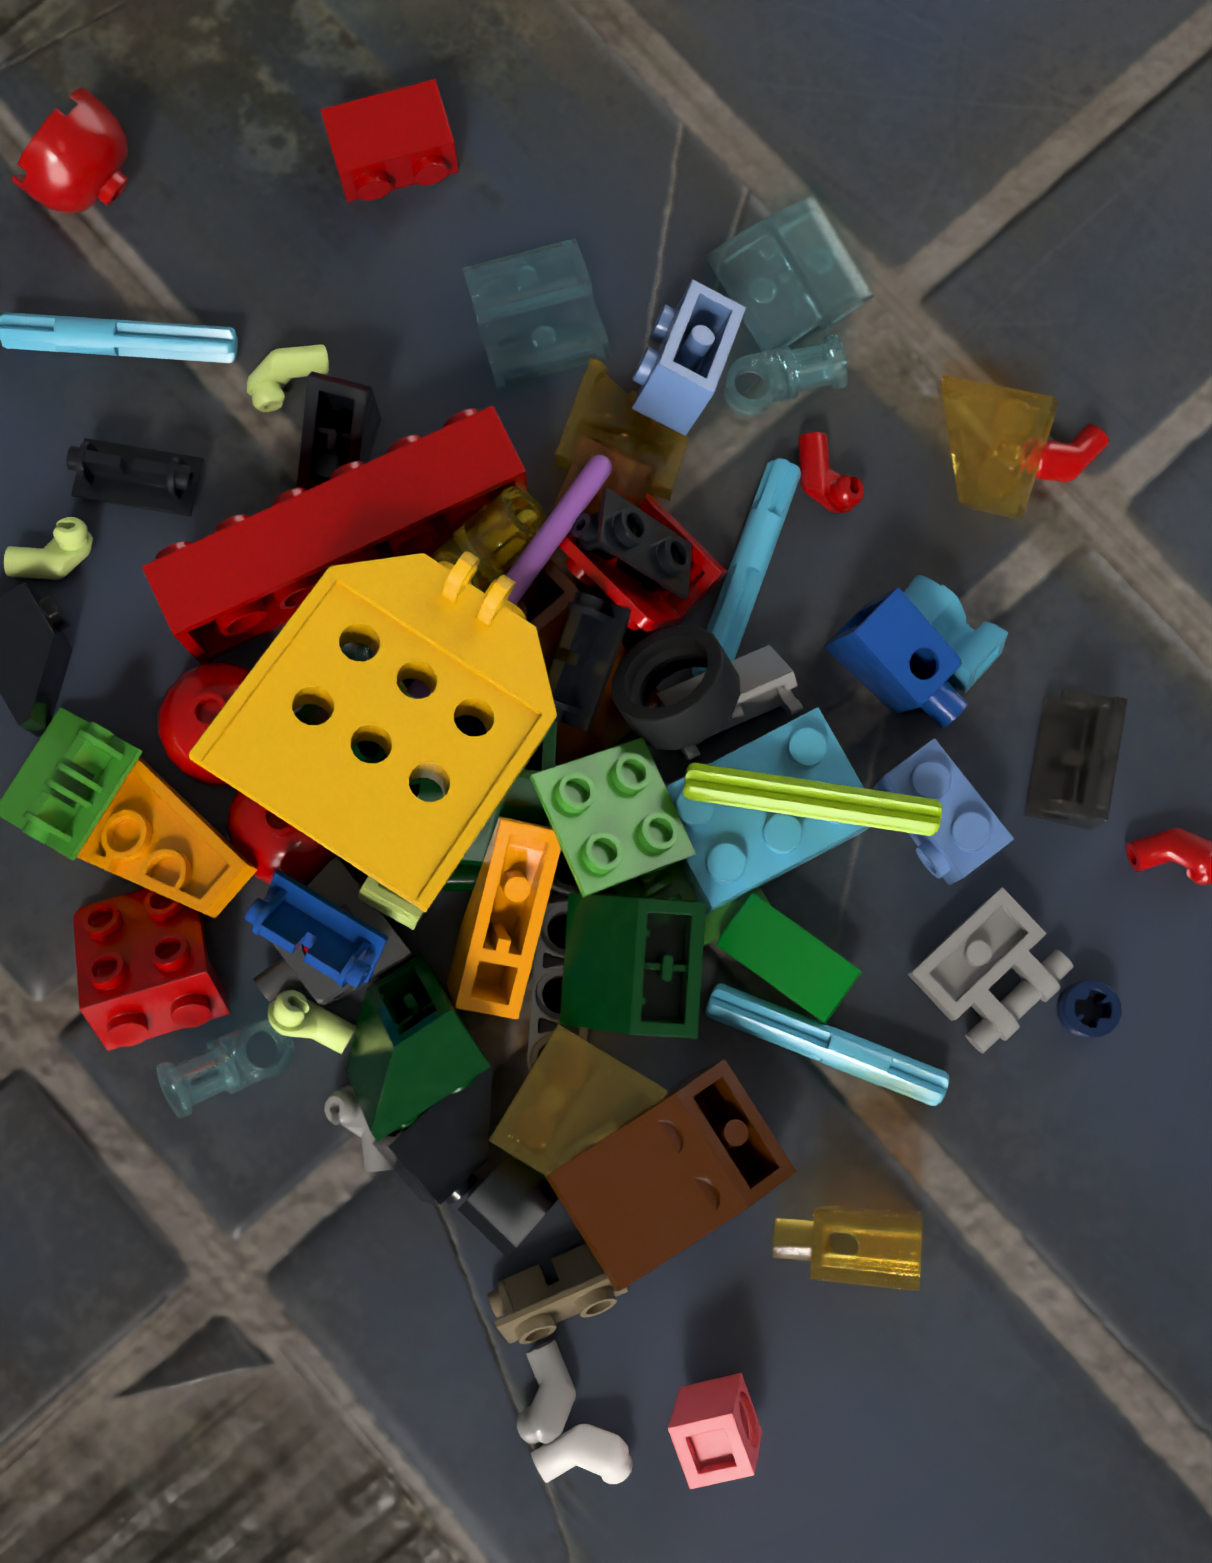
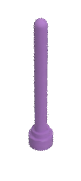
[406,455,612,699]

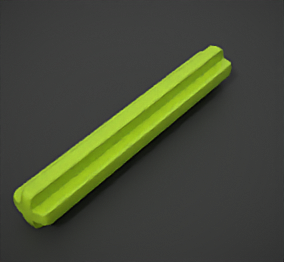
[683,763,942,836]

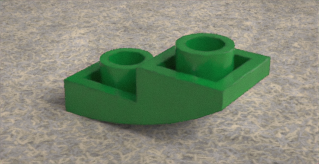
[715,893,862,1024]

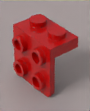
[559,487,728,632]
[73,888,231,1051]

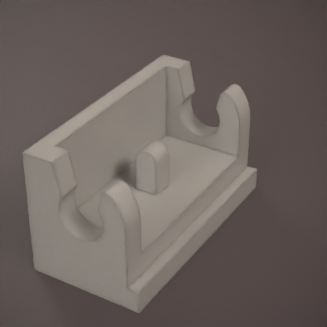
[656,645,803,760]

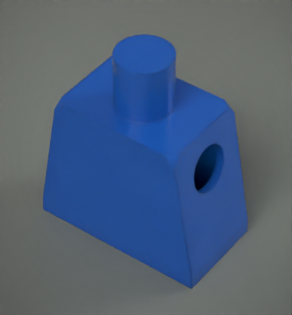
[824,587,969,729]

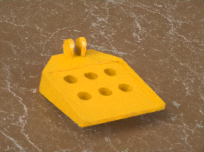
[189,551,557,913]

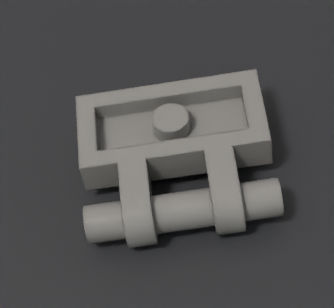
[907,887,1074,1054]

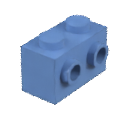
[631,279,746,436]
[873,738,1014,886]

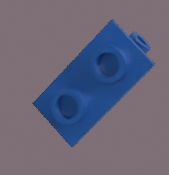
[245,869,389,989]

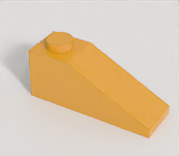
[447,817,561,1019]

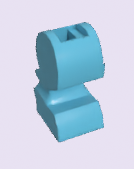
[903,575,1008,693]

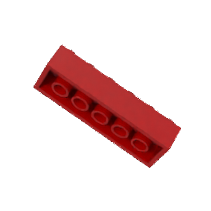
[141,405,530,664]

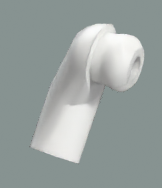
[531,1424,633,1484]

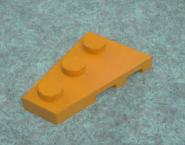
[76,756,258,918]

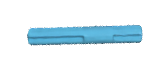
[0,312,238,363]
[692,458,801,677]
[705,984,949,1106]

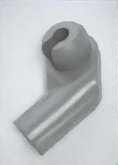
[324,1086,394,1172]
[517,1339,576,1444]

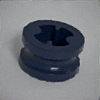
[1057,980,1122,1038]

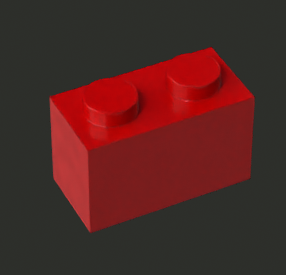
[320,79,459,202]

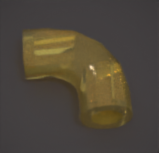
[429,486,547,592]

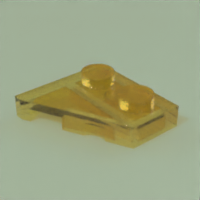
[555,358,689,501]
[941,375,1059,520]
[489,1024,668,1176]

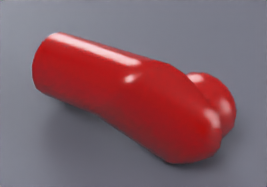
[1018,424,1109,483]
[798,432,864,513]
[1125,828,1212,885]

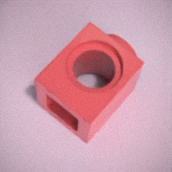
[668,1372,763,1490]

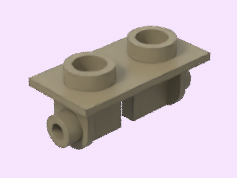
[487,1243,628,1344]

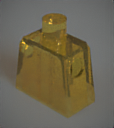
[773,1206,923,1291]

